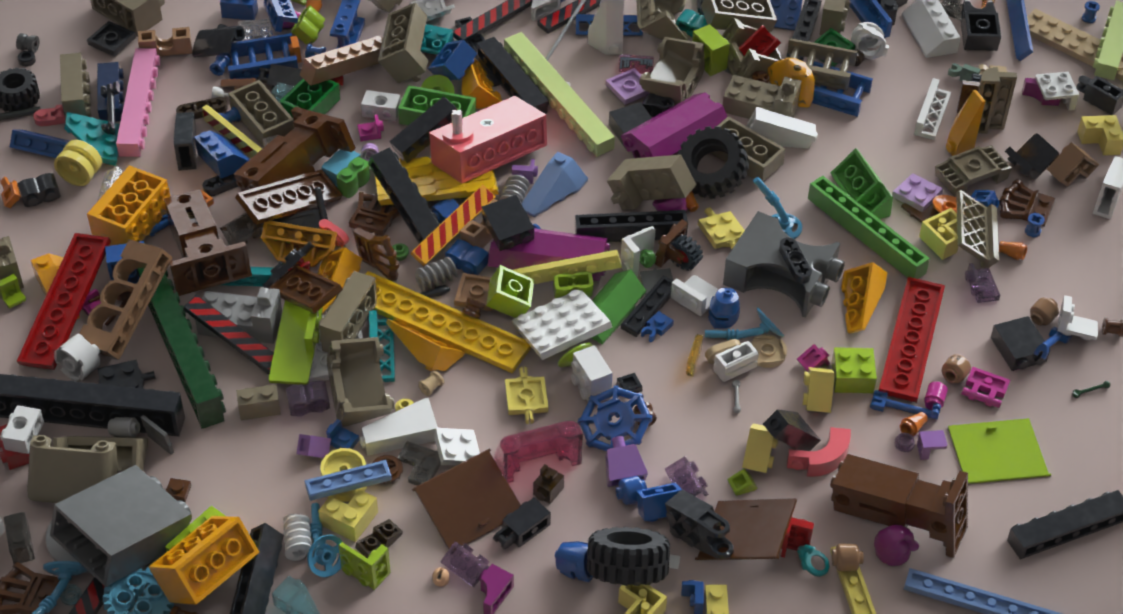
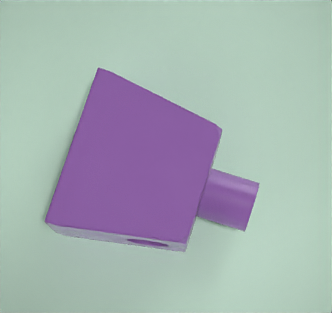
[605,436,648,487]

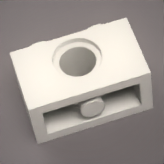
[361,90,401,122]
[1,405,44,454]

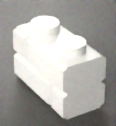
[713,341,759,382]

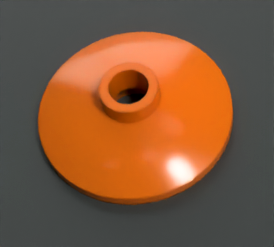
[932,195,967,215]

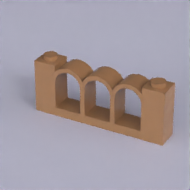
[79,239,173,360]

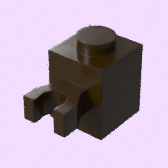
[533,464,564,504]

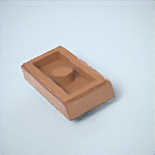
[221,78,257,90]

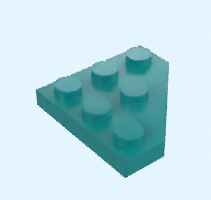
[64,112,120,166]

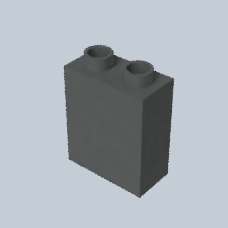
[50,465,192,587]

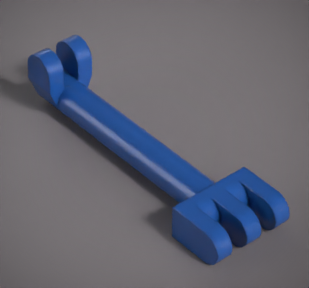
[1034,326,1072,360]
[870,390,941,420]

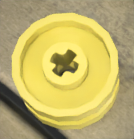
[54,140,102,186]
[320,448,367,502]

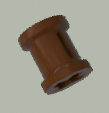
[1102,317,1123,337]

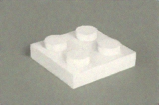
[434,428,480,466]

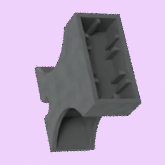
[723,211,845,318]

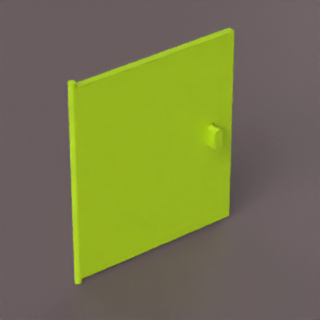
[948,418,1051,484]

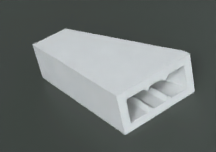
[746,107,818,149]
[1093,156,1123,219]
[359,397,438,456]

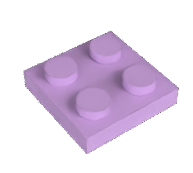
[606,68,649,105]
[892,173,943,212]

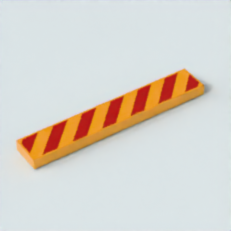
[411,184,496,267]

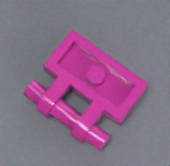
[961,367,1011,408]

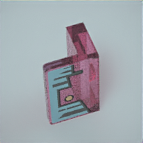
[619,54,654,74]

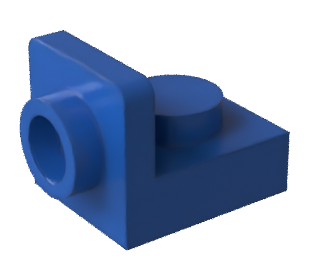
[971,190,999,208]
[326,419,359,449]
[681,580,704,614]

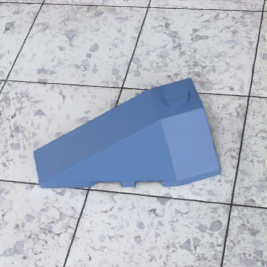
[522,152,588,217]

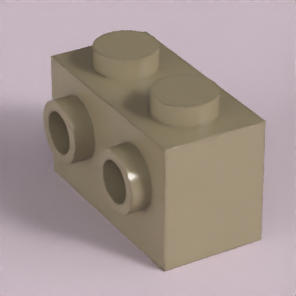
[236,384,281,421]

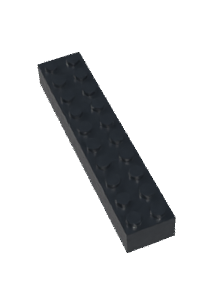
[0,374,185,437]

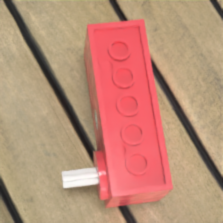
[429,96,547,183]

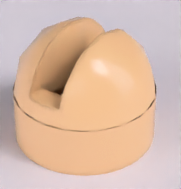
[432,567,450,586]

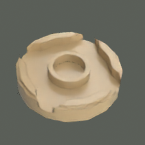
[751,334,787,368]

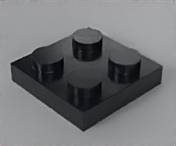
[87,21,136,57]

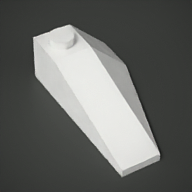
[588,0,624,55]

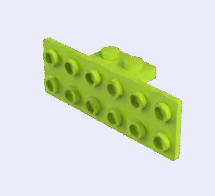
[269,300,323,385]

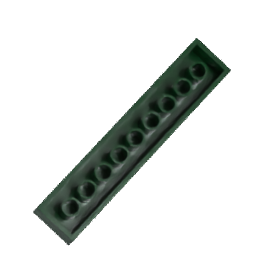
[137,268,226,429]

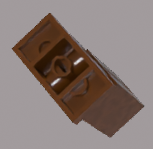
[234,107,356,191]
[164,189,252,296]
[830,454,968,558]

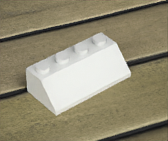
[902,0,961,58]

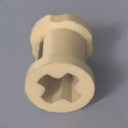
[418,370,444,396]

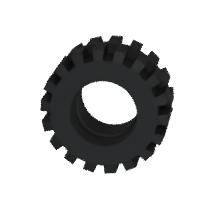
[0,68,40,112]

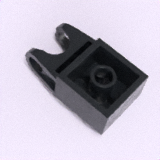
[961,0,1002,51]
[665,489,734,559]

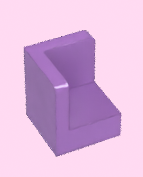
[916,430,947,460]
[296,434,331,458]

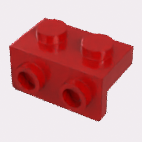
[739,25,781,57]
[781,517,814,558]

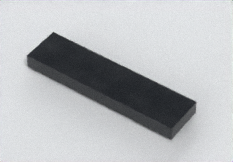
[621,275,673,337]

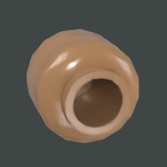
[1030,297,1059,326]
[941,354,971,383]
[832,543,864,572]

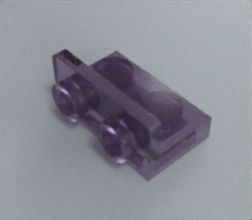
[965,263,1001,303]
[665,456,709,497]
[440,541,490,587]

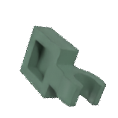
[948,63,981,81]

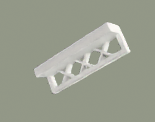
[914,78,951,140]

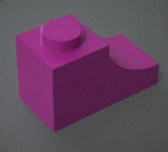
[1022,78,1061,106]
[479,564,514,614]

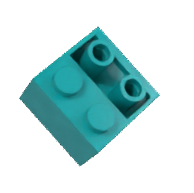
[420,24,454,55]

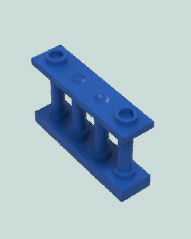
[330,0,365,49]
[226,33,298,79]
[812,61,873,117]

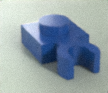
[641,311,674,342]

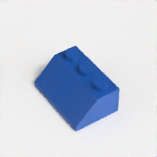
[194,131,250,179]

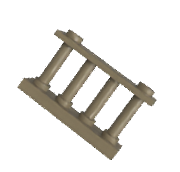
[787,38,857,90]

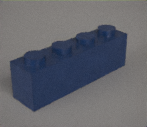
[97,62,124,122]

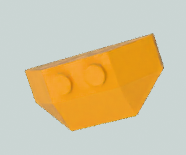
[261,221,337,267]

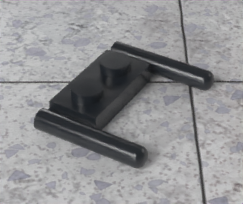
[271,187,328,229]

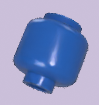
[615,476,647,505]

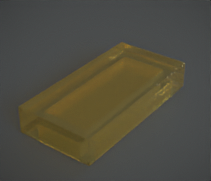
[686,334,703,377]

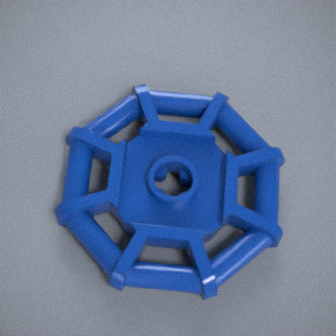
[578,385,653,452]

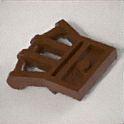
[999,179,1056,227]
[349,192,400,236]
[353,227,400,281]
[0,562,60,614]

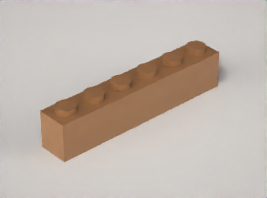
[300,36,383,85]

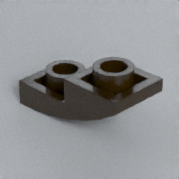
[355,519,403,559]

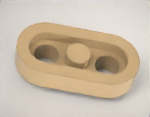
[705,339,741,364]

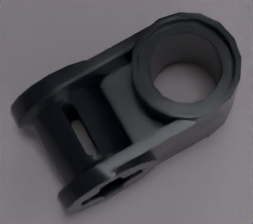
[642,93,674,117]

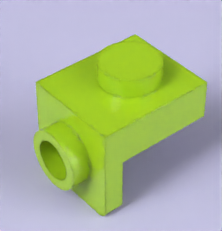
[0,274,26,308]

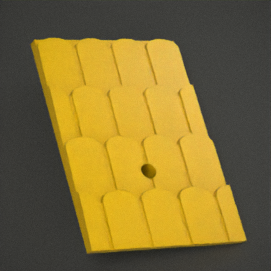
[375,156,499,205]

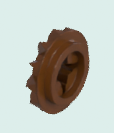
[372,455,403,484]

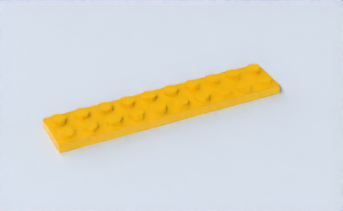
[365,271,532,374]

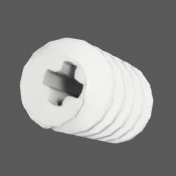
[283,514,311,561]

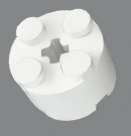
[54,334,100,381]

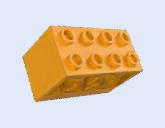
[87,165,170,246]
[148,516,259,605]

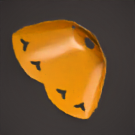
[768,58,815,108]

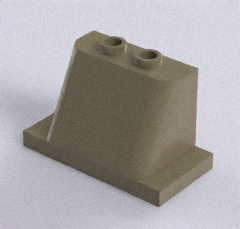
[722,17,783,78]

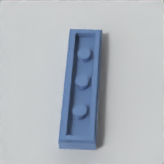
[304,460,392,501]

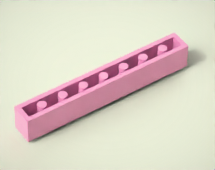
[116,48,160,157]

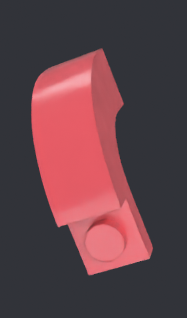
[787,427,851,477]

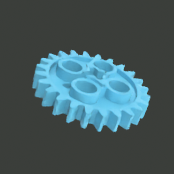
[103,566,174,614]

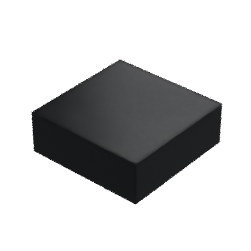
[616,373,643,393]

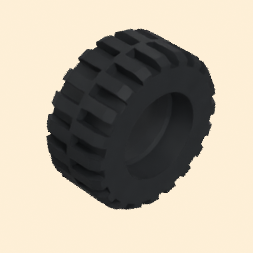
[677,126,749,199]
[587,527,670,586]

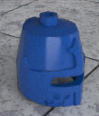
[708,288,740,329]
[554,541,593,582]

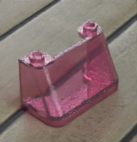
[494,421,583,483]

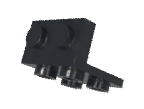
[1005,133,1059,180]

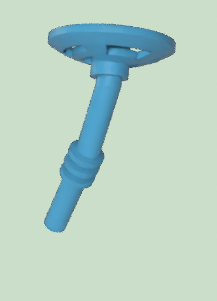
[753,177,802,239]
[705,308,785,340]
[307,503,344,577]
[31,561,87,614]

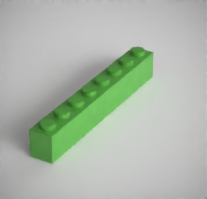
[808,176,930,279]

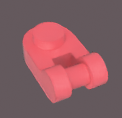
[33,104,65,126]
[319,219,349,247]

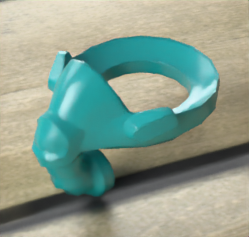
[797,545,830,577]

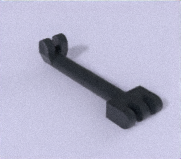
[101,81,120,135]

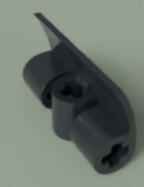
[192,24,245,58]

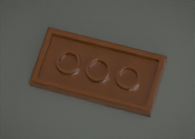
[269,265,343,314]

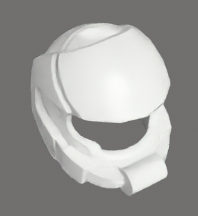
[851,22,889,60]

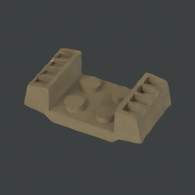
[935,145,1012,197]

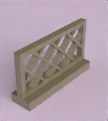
[956,190,999,270]

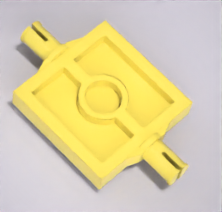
[697,207,745,249]
[505,366,548,424]

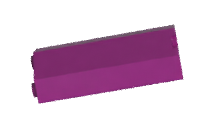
[621,92,727,158]
[488,228,610,281]

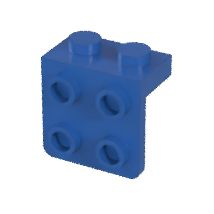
[770,0,803,31]

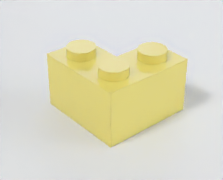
[1077,115,1123,155]
[919,208,958,260]
[802,367,835,413]
[742,424,779,473]
[318,489,378,542]
[618,584,667,614]

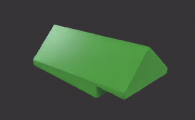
[830,148,893,219]
[591,269,646,345]

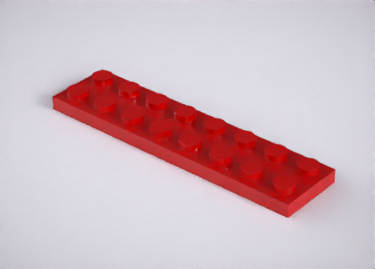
[17,233,111,370]
[878,277,945,403]

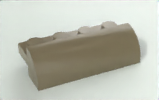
[978,67,1017,134]

